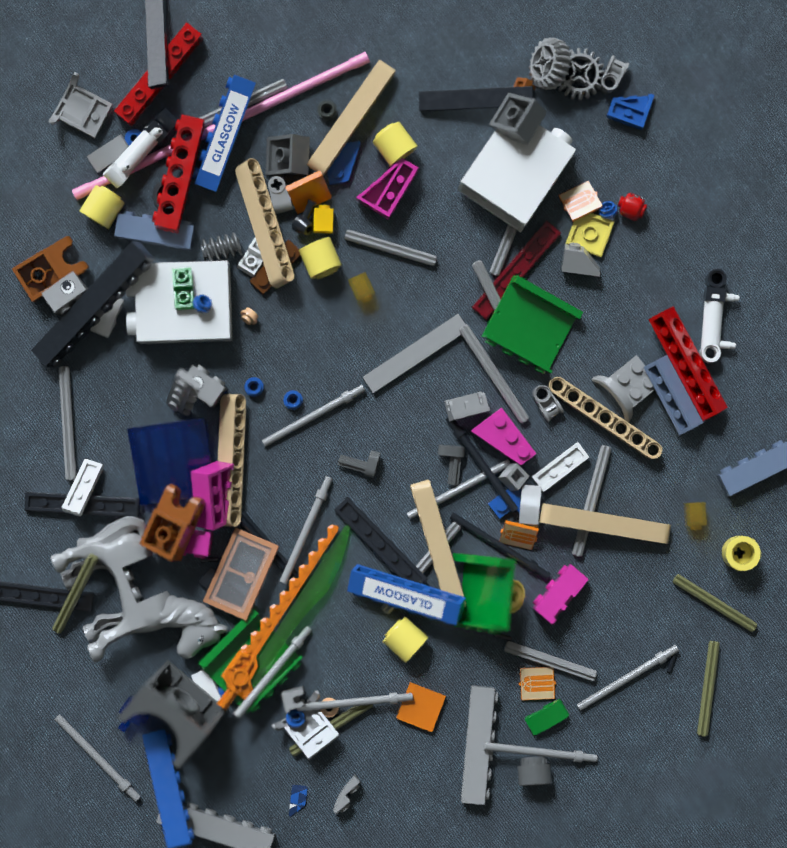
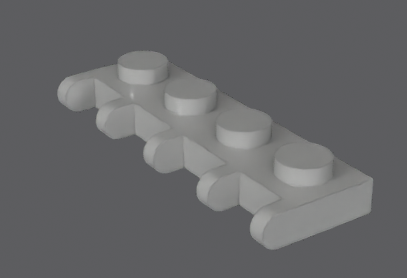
[166,369,202,416]

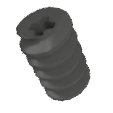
[201,232,242,262]

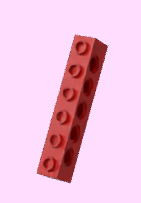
[114,23,203,127]
[152,114,205,234]
[648,306,728,421]

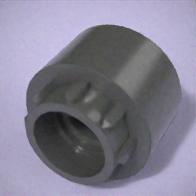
[517,757,552,786]

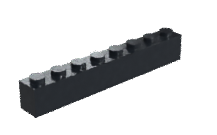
[31,241,155,367]

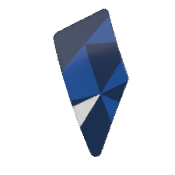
[289,785,307,817]

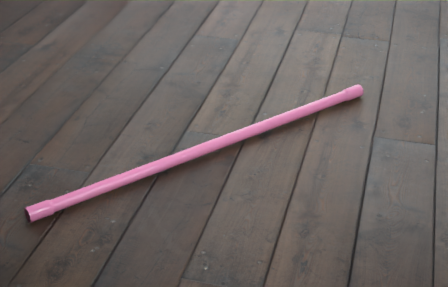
[72,52,370,200]

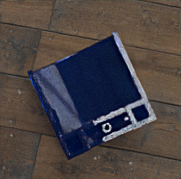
[127,418,212,505]

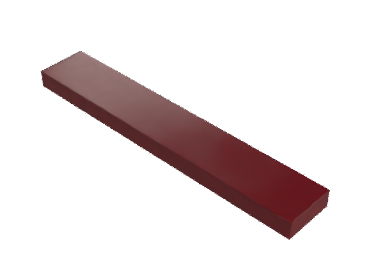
[472,221,561,320]

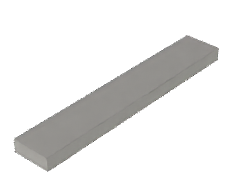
[363,314,465,393]

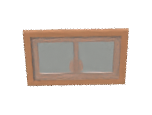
[203,527,280,621]

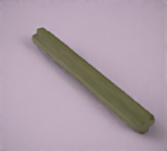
[52,553,98,634]
[673,574,758,632]
[697,641,720,736]
[289,704,373,756]

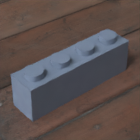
[114,211,195,251]
[643,355,705,435]
[717,440,787,496]

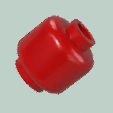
[617,193,647,221]

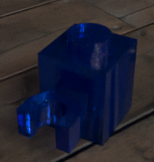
[118,695,150,732]

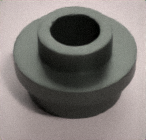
[317,100,336,120]

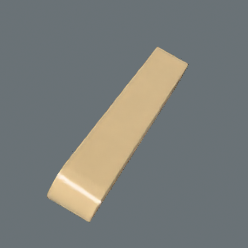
[307,60,396,176]
[235,158,294,288]
[548,377,662,459]
[218,394,246,527]
[410,479,466,607]
[540,503,671,544]

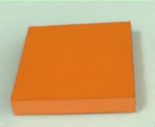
[285,171,332,214]
[396,682,446,732]

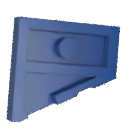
[606,94,654,130]
[327,141,360,185]

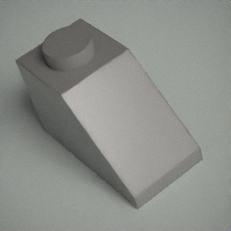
[561,243,600,276]

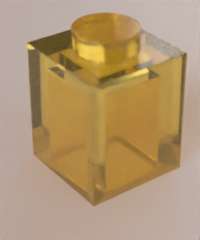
[348,272,375,303]
[684,502,707,530]

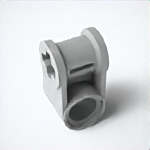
[600,55,630,94]
[268,176,293,214]
[532,385,564,422]

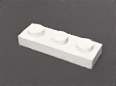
[532,442,589,492]
[62,459,104,517]

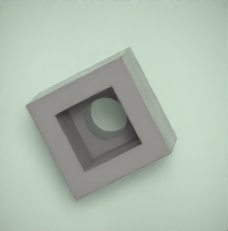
[498,463,529,491]

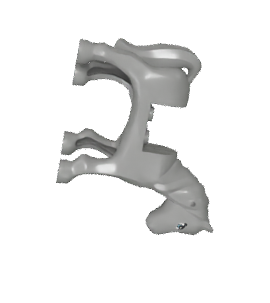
[51,516,228,663]

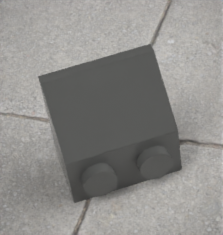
[489,93,547,145]
[266,134,310,177]

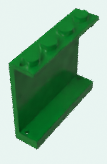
[481,276,583,374]
[452,553,516,634]
[197,608,303,714]

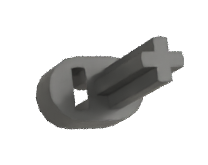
[438,445,465,485]
[338,450,381,479]

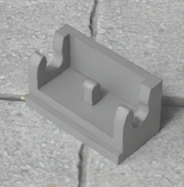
[444,392,490,421]
[281,686,305,712]

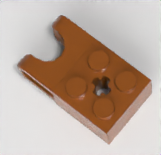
[12,236,89,303]
[139,484,205,561]

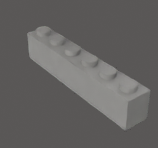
[461,685,498,805]
[156,802,275,848]

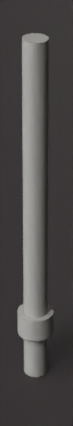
[262,385,365,447]
[407,459,511,520]
[279,476,333,584]
[234,626,312,719]
[577,645,679,711]
[297,692,413,711]
[54,714,141,802]
[484,742,597,763]

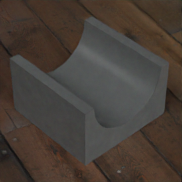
[118,660,226,768]

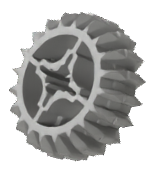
[528,37,572,90]
[558,48,605,100]

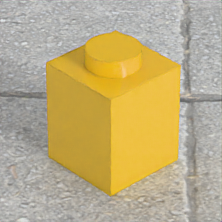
[313,205,334,234]

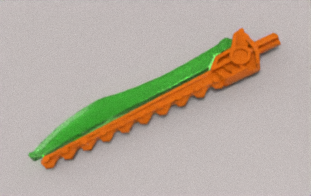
[217,524,350,710]

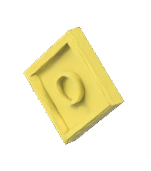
[566,213,615,258]

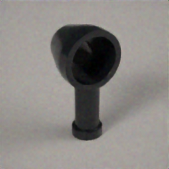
[292,199,317,235]

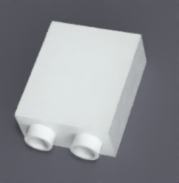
[458,125,576,232]
[126,261,232,344]

